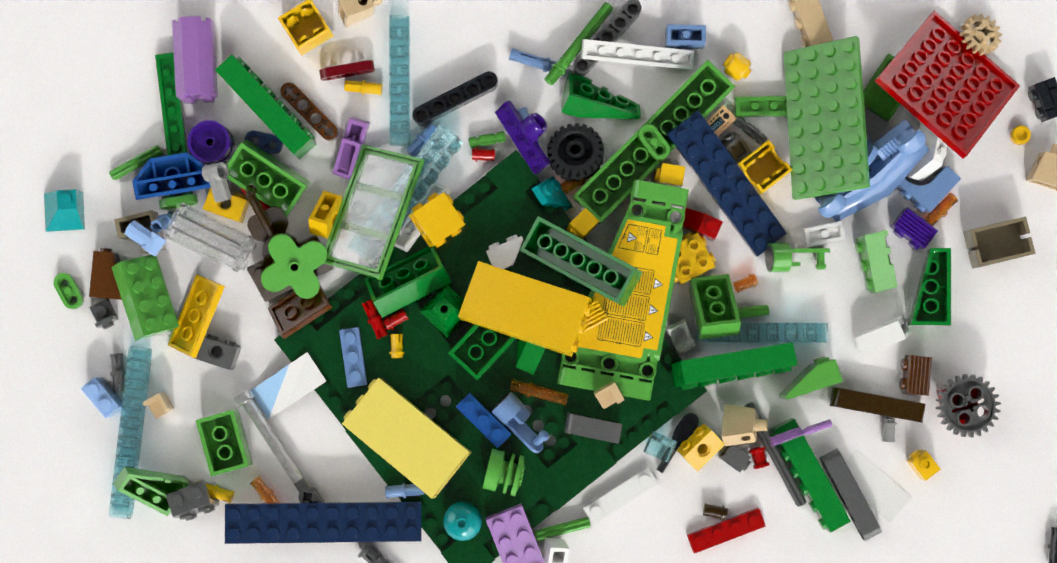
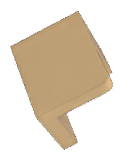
[594,381,624,409]
[143,392,174,419]

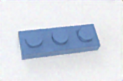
[339,327,368,388]

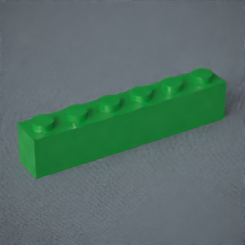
[771,418,851,533]

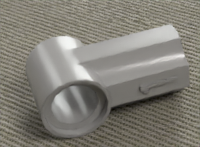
[202,162,232,203]

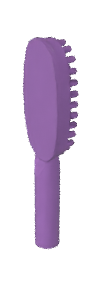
[770,419,832,447]

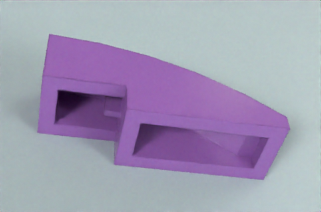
[332,116,371,180]

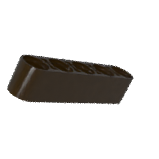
[830,387,926,423]

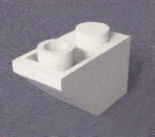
[486,234,523,270]

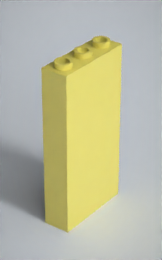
[342,378,471,498]

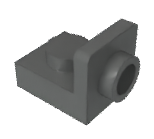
[721,131,752,164]
[89,299,118,329]

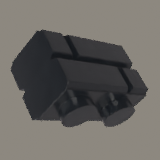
[1028,77,1057,123]

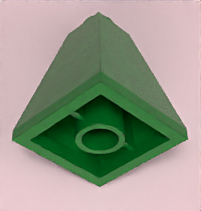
[420,285,464,338]

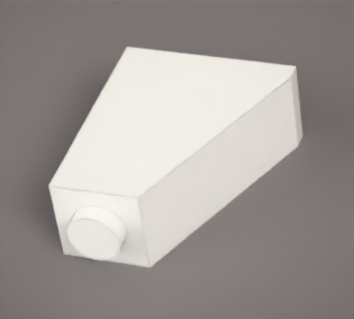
[854,315,911,356]

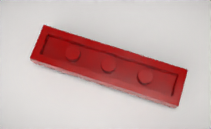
[687,507,766,554]

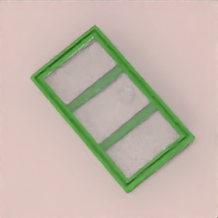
[324,145,425,280]

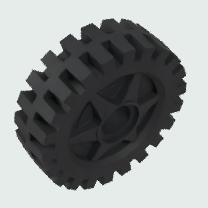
[547,123,604,181]

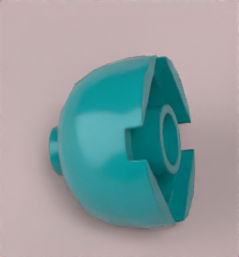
[443,501,482,541]

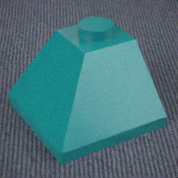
[44,189,85,232]

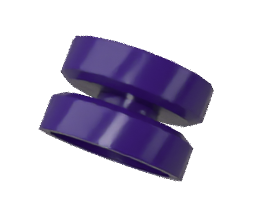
[187,120,235,165]

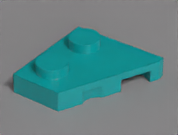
[532,176,573,211]

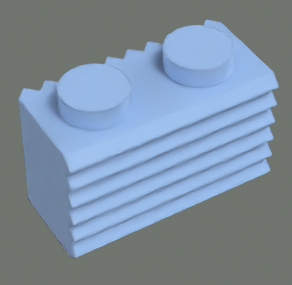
[81,377,125,418]

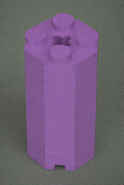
[172,16,218,104]

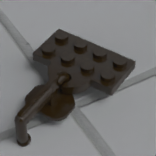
[246,185,334,302]

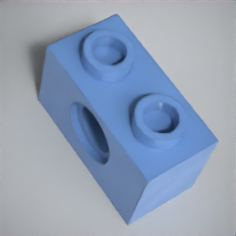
[665,24,706,49]

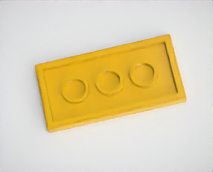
[168,274,225,358]

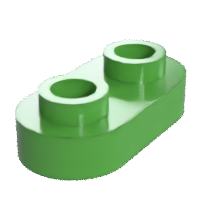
[638,124,670,160]
[159,192,198,210]
[53,273,84,309]

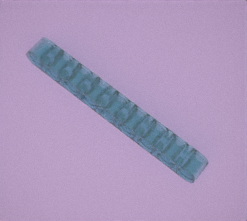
[109,346,152,519]

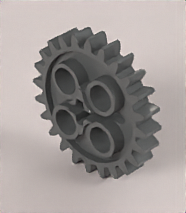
[935,374,1001,438]

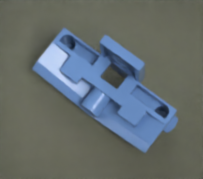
[814,119,930,222]

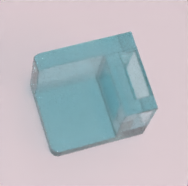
[644,431,677,463]

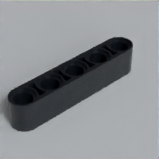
[412,71,498,126]

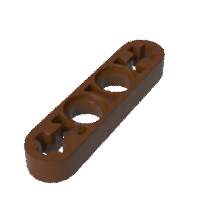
[280,82,339,141]

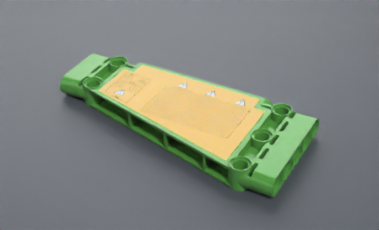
[557,180,689,401]

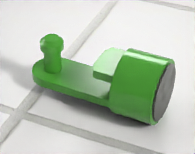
[765,243,830,272]

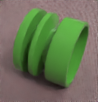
[483,448,525,496]

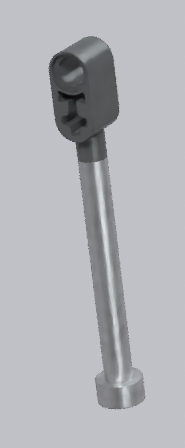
[234,388,325,503]

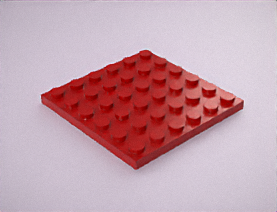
[875,10,1020,159]

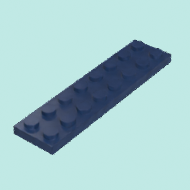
[667,110,787,257]

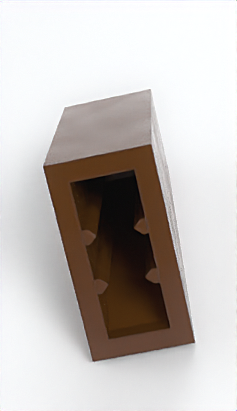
[89,248,122,300]

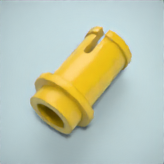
[389,334,405,358]

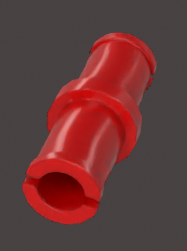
[362,300,388,339]

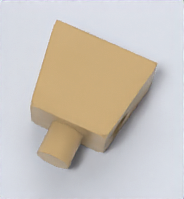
[338,0,383,27]
[1026,144,1057,191]
[721,404,768,446]

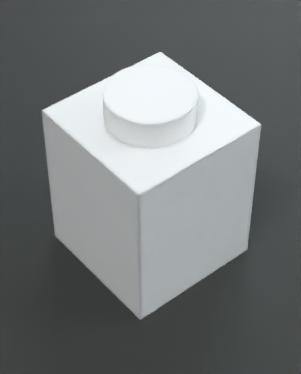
[542,538,569,563]

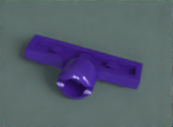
[495,100,550,175]

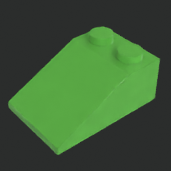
[779,357,843,400]

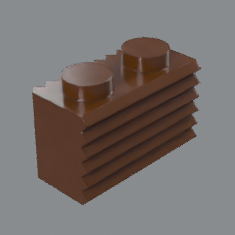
[899,355,932,396]

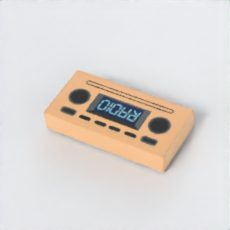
[706,105,737,137]

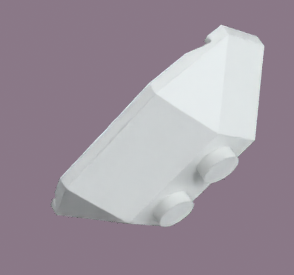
[908,123,947,182]

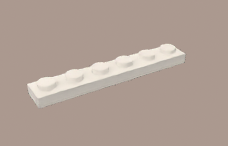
[581,39,694,70]

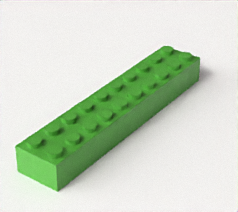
[572,60,735,225]

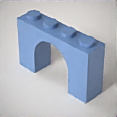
[896,166,961,214]

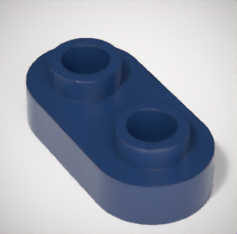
[244,130,283,155]

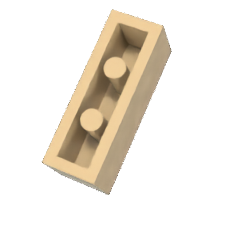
[788,0,833,48]

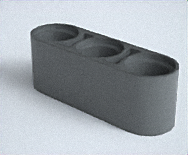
[564,413,623,443]

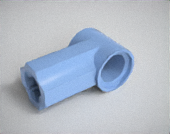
[124,220,167,257]

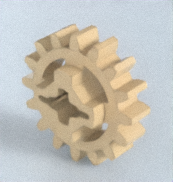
[960,14,1002,55]

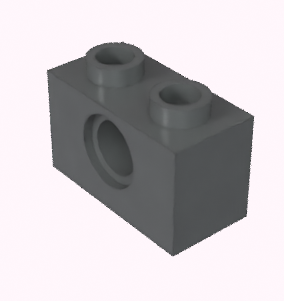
[194,334,241,370]

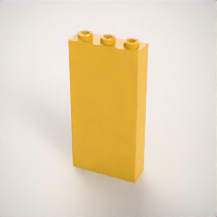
[458,261,593,357]

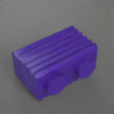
[890,207,938,250]

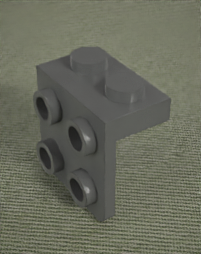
[166,481,219,521]

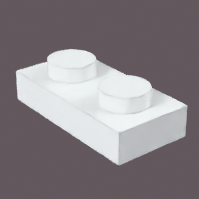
[803,221,846,248]

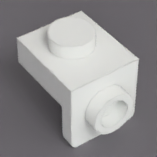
[666,319,696,353]

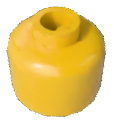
[722,52,752,81]

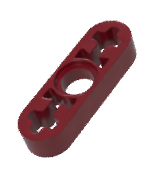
[319,60,375,81]

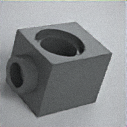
[719,445,751,472]

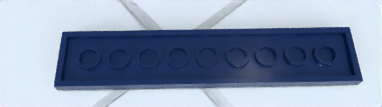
[225,501,422,544]

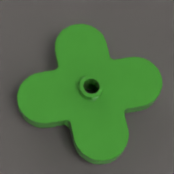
[261,233,327,299]

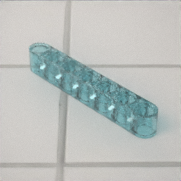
[389,15,410,146]
[696,323,828,342]

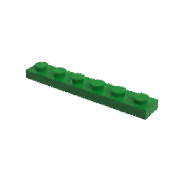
[155,52,188,156]

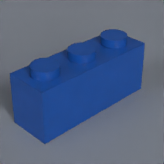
[456,392,512,448]

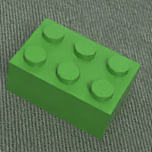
[689,274,741,339]
[196,409,253,477]

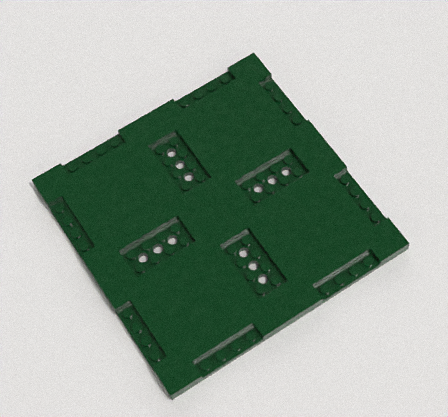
[274,150,707,563]

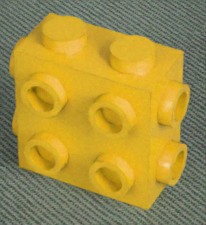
[408,192,465,248]
[674,232,716,285]

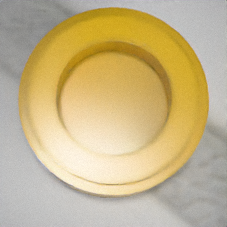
[1010,125,1031,145]

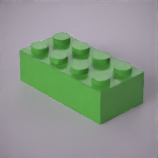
[112,255,179,341]

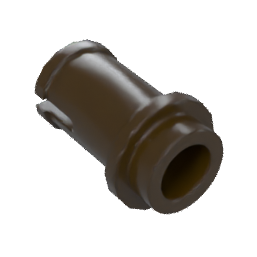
[703,503,728,521]

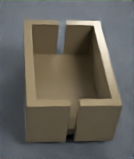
[963,216,1036,269]

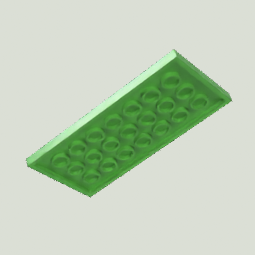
[784,36,870,200]

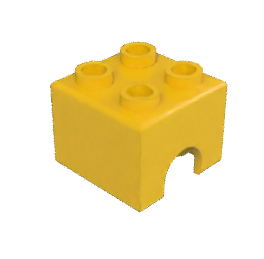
[278,0,334,56]
[737,140,792,195]

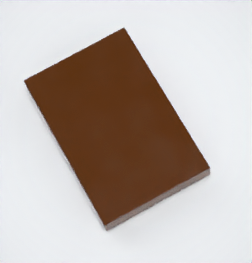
[267,282,333,339]

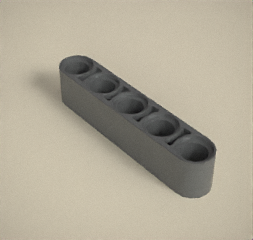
[573,0,642,76]
[819,448,882,541]

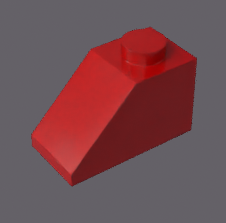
[682,208,723,241]

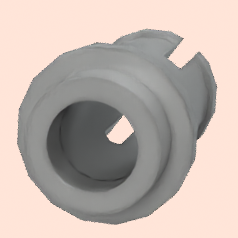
[881,418,897,442]

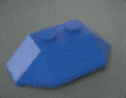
[132,152,211,200]

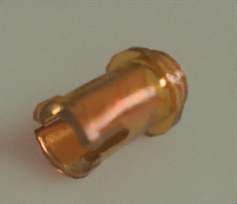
[732,273,759,294]

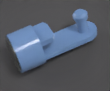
[491,391,549,453]

